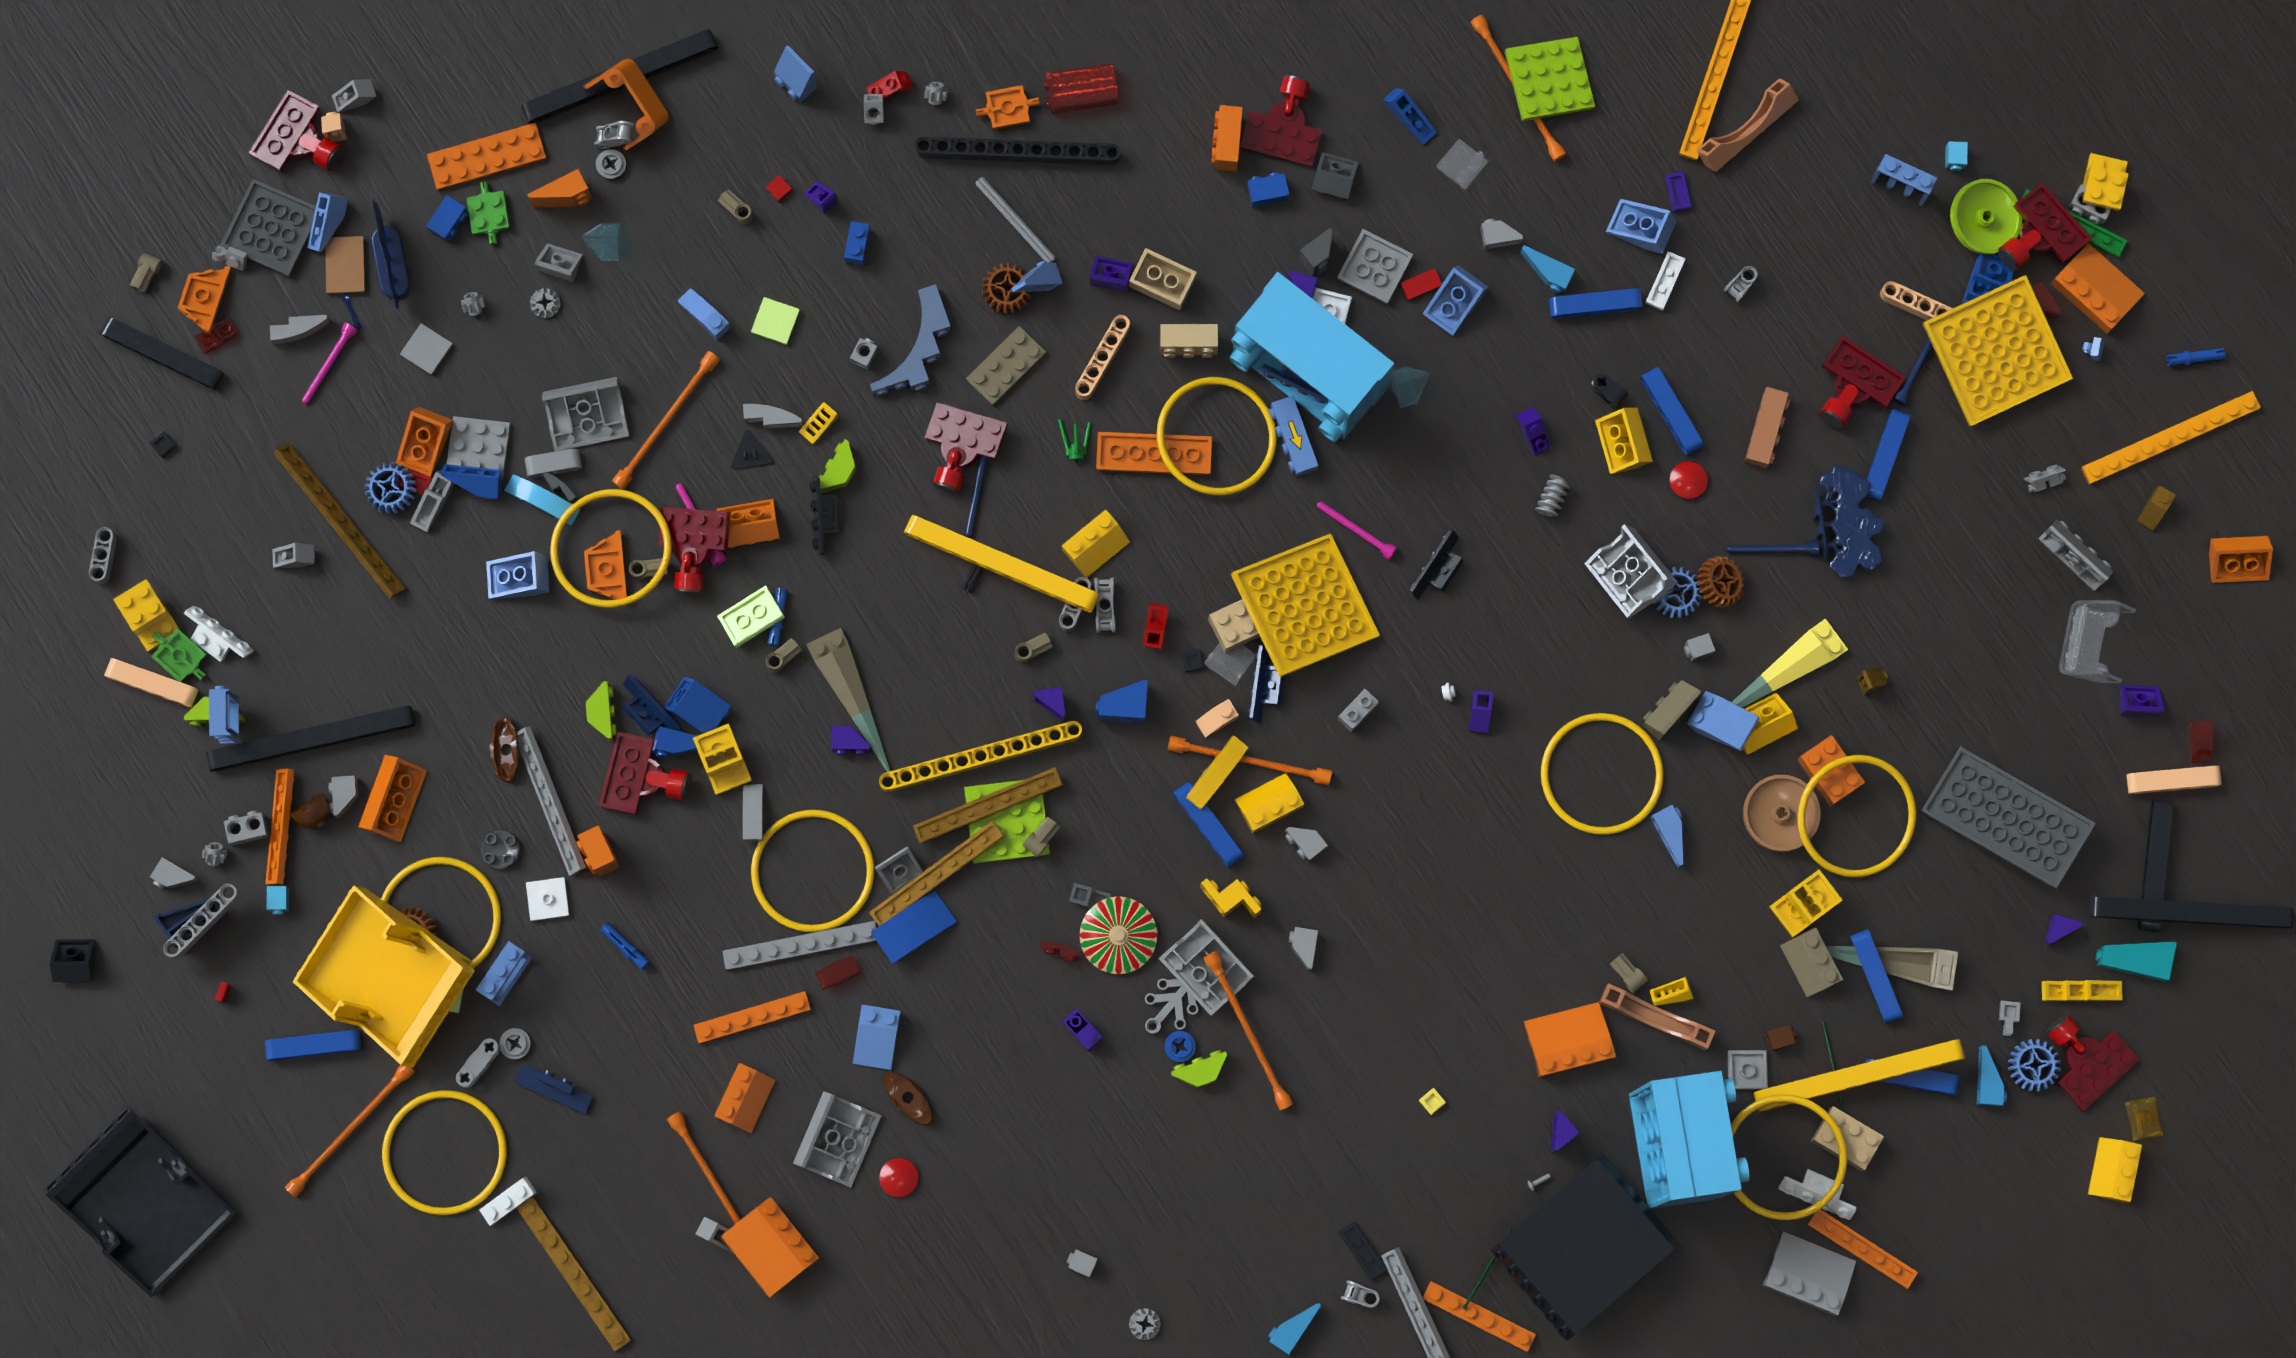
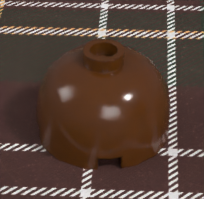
[290,792,330,828]

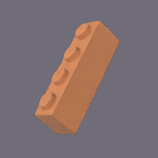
[1744,387,1790,468]

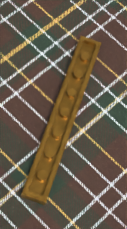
[913,767,1063,844]
[869,821,1005,926]

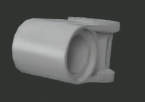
[1723,266,1758,303]
[1341,1280,1380,1308]

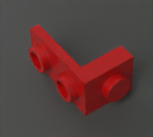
[867,71,914,100]

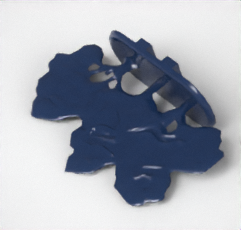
[371,199,410,309]
[1812,465,1885,578]

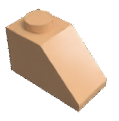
[321,112,347,142]
[1195,699,1239,738]

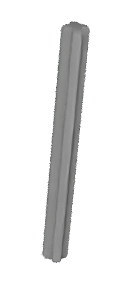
[976,177,1055,263]

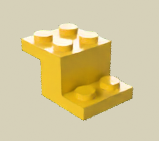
[2082,153,2129,211]
[113,579,181,652]
[693,723,752,795]
[1769,870,1842,938]
[1200,878,1262,918]

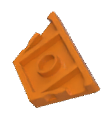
[178,266,231,334]
[584,530,627,600]

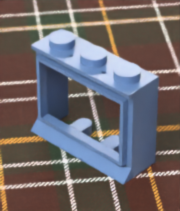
[1871,154,1937,206]
[209,686,241,744]
[476,941,532,1006]

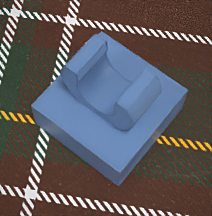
[2082,337,2104,362]

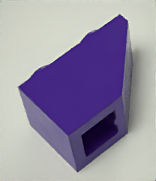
[1516,407,1551,455]
[1469,690,1494,733]
[831,726,871,755]
[1062,1008,1102,1051]

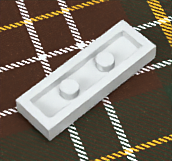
[1645,251,1685,311]
[480,1177,537,1226]

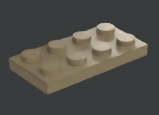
[966,326,1046,406]

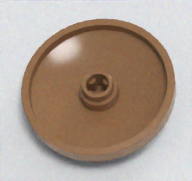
[1743,775,1821,852]

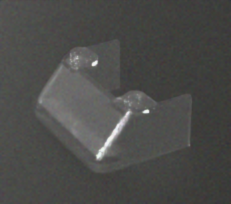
[2059,600,2136,683]

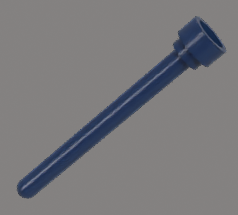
[1892,339,1933,406]
[965,455,990,538]
[1726,540,1819,556]

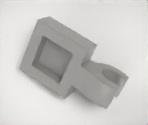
[212,246,247,271]
[1999,1000,2021,1036]

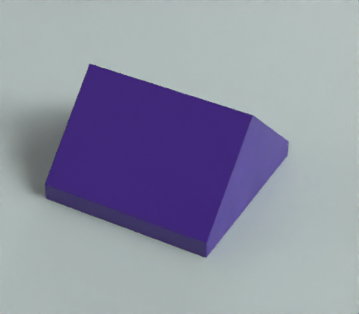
[1090,256,1133,292]
[2119,685,2164,717]
[1032,687,1066,723]
[1551,1111,1579,1153]

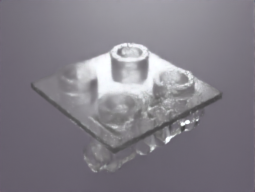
[1436,139,1489,190]
[1204,642,1256,686]

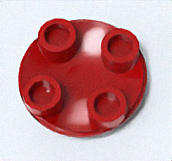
[1670,461,1708,499]
[879,1158,918,1197]

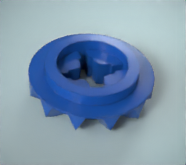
[1165,1031,1196,1062]

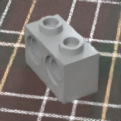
[2068,184,2111,225]
[1337,689,1379,733]
[223,810,269,846]

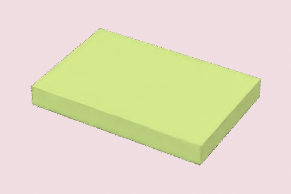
[718,585,785,648]

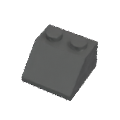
[1312,152,1358,199]
[1299,228,1332,276]

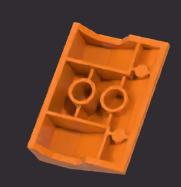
[2051,243,2145,334]
[1524,1002,1616,1078]
[721,1197,819,1298]

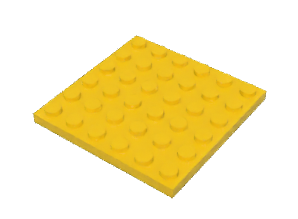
[1923,275,2073,426]
[1231,533,1380,677]

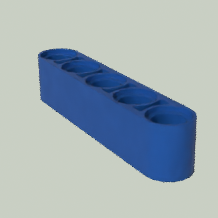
[1549,288,1643,319]
[1640,367,1704,456]
[1866,409,1910,501]
[1173,782,1244,868]
[1850,929,1903,1024]
[265,1030,362,1061]
[1865,1059,1960,1096]

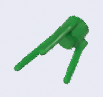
[1058,419,1091,460]

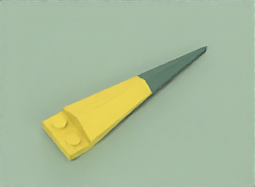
[1731,619,1848,708]

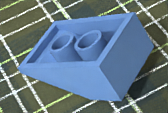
[774,45,817,102]
[1606,199,1677,254]
[1422,265,1489,336]
[486,551,549,599]
[1687,691,1760,751]
[853,1004,901,1070]

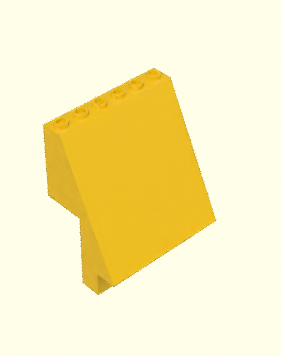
[293,885,475,1068]

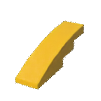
[1185,736,1249,809]
[2041,980,2123,1001]

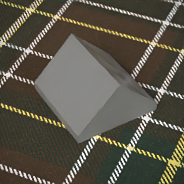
[535,243,583,282]
[875,846,923,895]

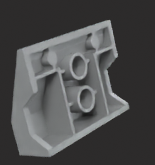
[542,377,629,452]
[2038,520,2113,591]
[1584,524,1677,618]
[1159,919,1256,1016]
[793,1091,882,1188]
[1762,1231,1856,1316]

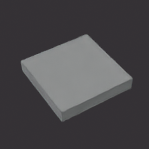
[400,323,453,375]
[1727,1050,1768,1090]

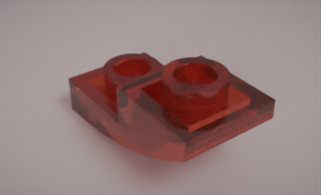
[195,317,238,354]
[1041,941,1080,962]
[815,955,861,990]

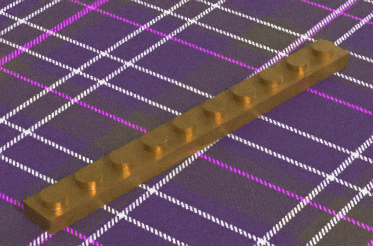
[273,443,406,599]
[505,1179,631,1352]

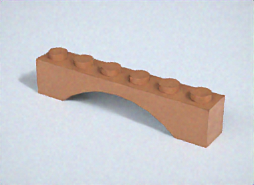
[1697,78,1799,172]
[1599,983,1715,1050]

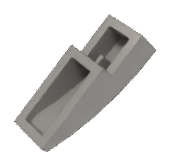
[270,315,330,345]
[743,404,803,429]
[410,471,455,532]
[743,784,763,841]

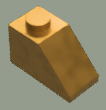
[2136,485,2176,531]
[1856,667,1888,695]

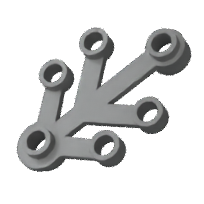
[1145,978,1198,1034]

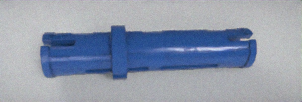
[2166,347,2225,366]
[767,588,788,647]
[599,922,650,970]

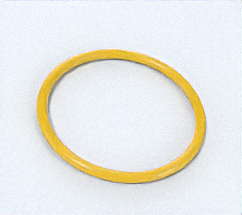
[1157,377,1277,495]
[550,489,672,608]
[1541,713,1664,835]
[1798,755,1916,878]
[751,810,874,932]
[381,857,501,969]
[382,1090,507,1215]
[1731,1095,1847,1220]

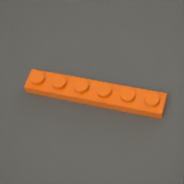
[265,769,294,885]
[693,991,811,1044]
[1807,1209,1918,1289]
[1422,1281,1536,1352]

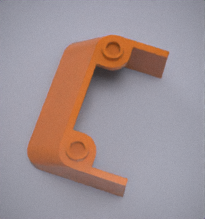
[583,59,669,150]

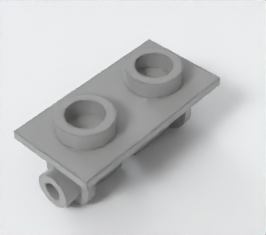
[2024,465,2066,493]

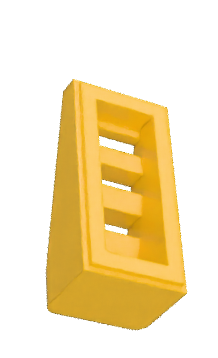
[799,402,838,444]
[1649,977,1694,1006]

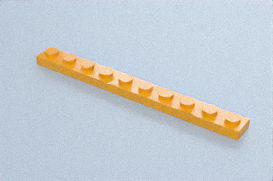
[1679,0,1751,161]
[2081,391,2261,485]

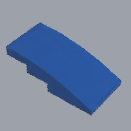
[1962,253,2014,304]
[871,891,957,964]

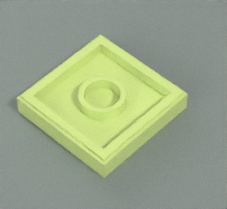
[751,297,800,345]

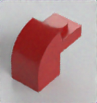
[1143,603,1169,649]

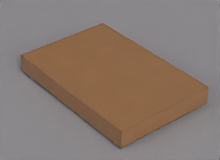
[325,236,365,295]

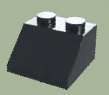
[49,939,95,983]

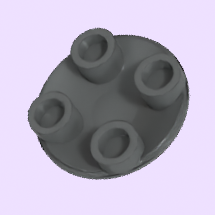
[481,831,520,869]

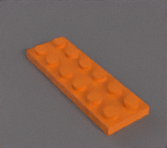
[427,123,547,191]
[1096,432,1212,475]

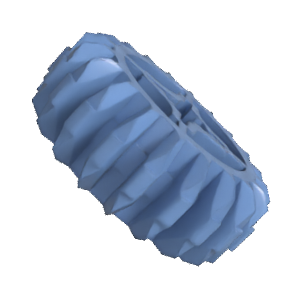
[364,462,416,514]
[1653,567,1702,618]
[2008,1039,2061,1092]

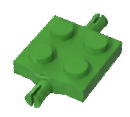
[466,181,510,245]
[151,628,207,682]

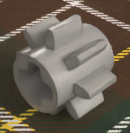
[924,82,948,105]
[461,292,485,316]
[202,842,227,866]

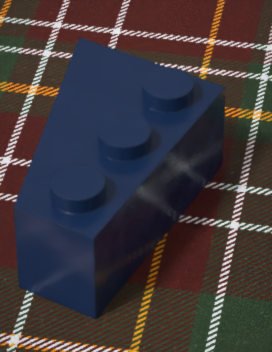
[153,898,227,949]

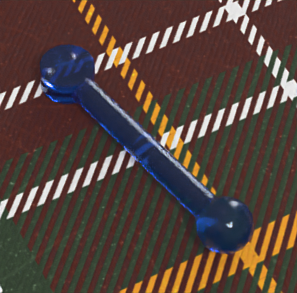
[341,294,361,329]

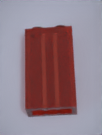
[1043,63,1119,114]

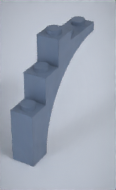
[870,284,951,396]

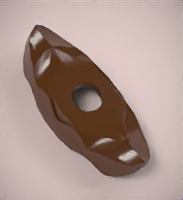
[490,717,518,783]
[883,1071,933,1125]

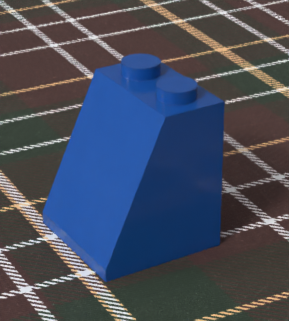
[664,677,731,734]
[1095,680,1148,724]

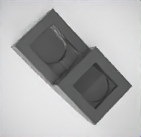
[543,472,577,504]
[1069,883,1112,908]

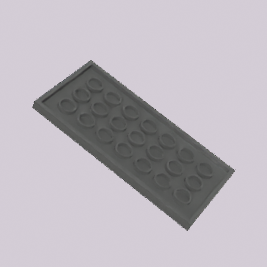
[1921,746,2096,890]

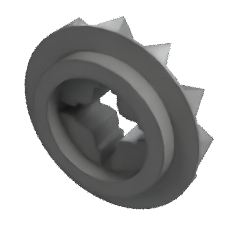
[596,149,626,179]
[530,288,561,318]
[499,1028,531,1060]
[1129,1308,1161,1340]

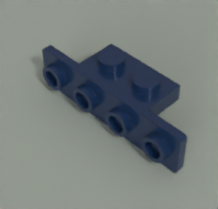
[1260,364,1329,404]
[1248,644,1284,723]
[622,674,682,736]
[515,1065,593,1114]

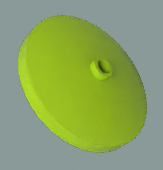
[1950,179,2022,255]

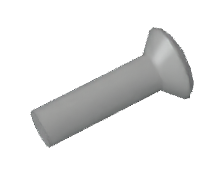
[1528,1174,1551,1191]

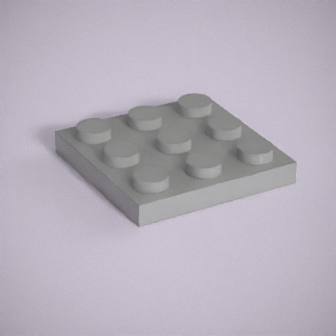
[1337,229,1413,305]
[447,416,511,480]

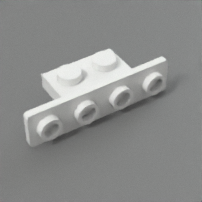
[184,606,254,662]
[1778,1169,1856,1220]

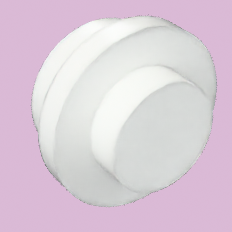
[1442,682,1456,702]

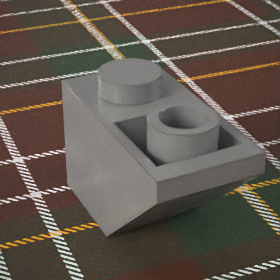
[329,775,359,818]
[1285,827,1328,862]

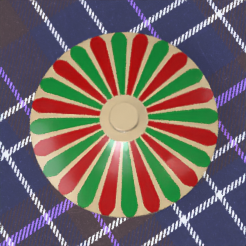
[1080,897,1157,974]

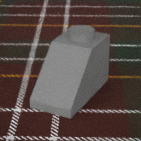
[332,79,376,113]
[1480,219,1523,250]
[272,543,315,568]
[150,857,198,889]
[1289,927,1318,971]
[696,1217,735,1255]

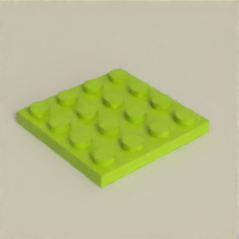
[1505,37,1595,121]
[964,780,1050,864]

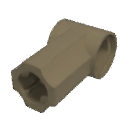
[718,189,753,225]
[130,252,163,293]
[629,558,668,580]
[1015,633,1053,663]
[766,638,802,673]
[1023,817,1060,857]
[1610,953,1648,993]

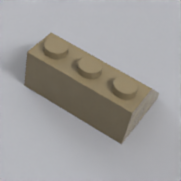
[1642,680,1701,740]
[1780,928,1843,997]

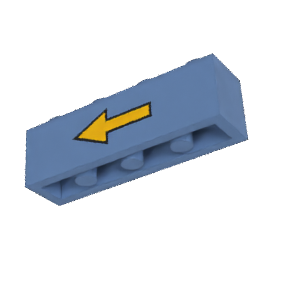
[1269,395,1318,477]

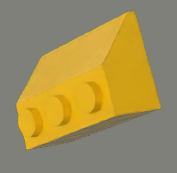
[1595,408,1653,474]
[1062,510,1130,578]
[1743,692,1798,755]
[1235,773,1304,834]
[2088,1137,2142,1203]

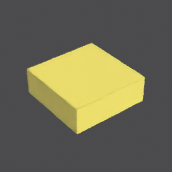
[1419,1088,1446,1115]

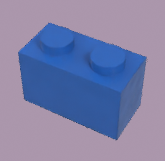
[1247,172,1289,207]
[426,195,468,243]
[844,221,870,266]

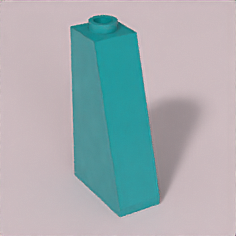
[2095,942,2177,982]

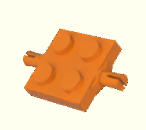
[976,85,1040,130]

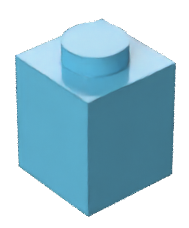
[1945,141,1968,171]
[267,886,290,915]

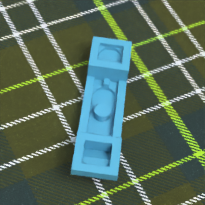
[504,474,580,526]

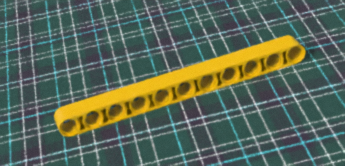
[904,515,1100,613]
[879,721,1082,792]
[1753,1039,1965,1112]

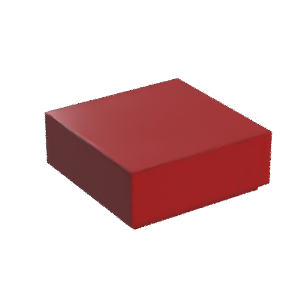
[765,175,792,202]
[214,981,231,1003]

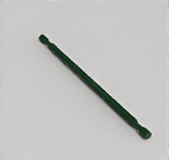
[1821,1022,1846,1113]
[1462,1229,1512,1310]

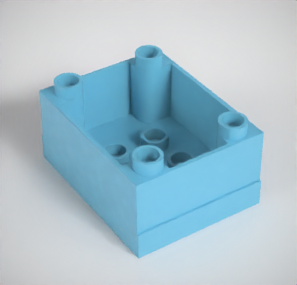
[1229,272,1394,442]
[1629,1071,1749,1209]

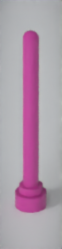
[302,322,358,404]
[676,483,727,566]
[1317,501,1397,560]

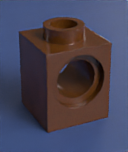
[1765,1024,1797,1051]

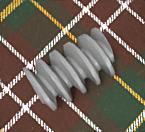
[1535,474,1571,517]

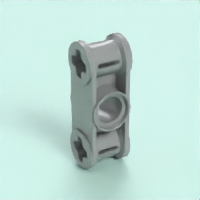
[594,121,634,149]
[1094,577,1115,633]
[456,1038,500,1088]

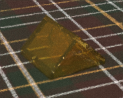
[2125,1097,2163,1141]

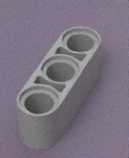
[525,449,582,478]
[89,527,117,585]
[1059,577,1091,632]

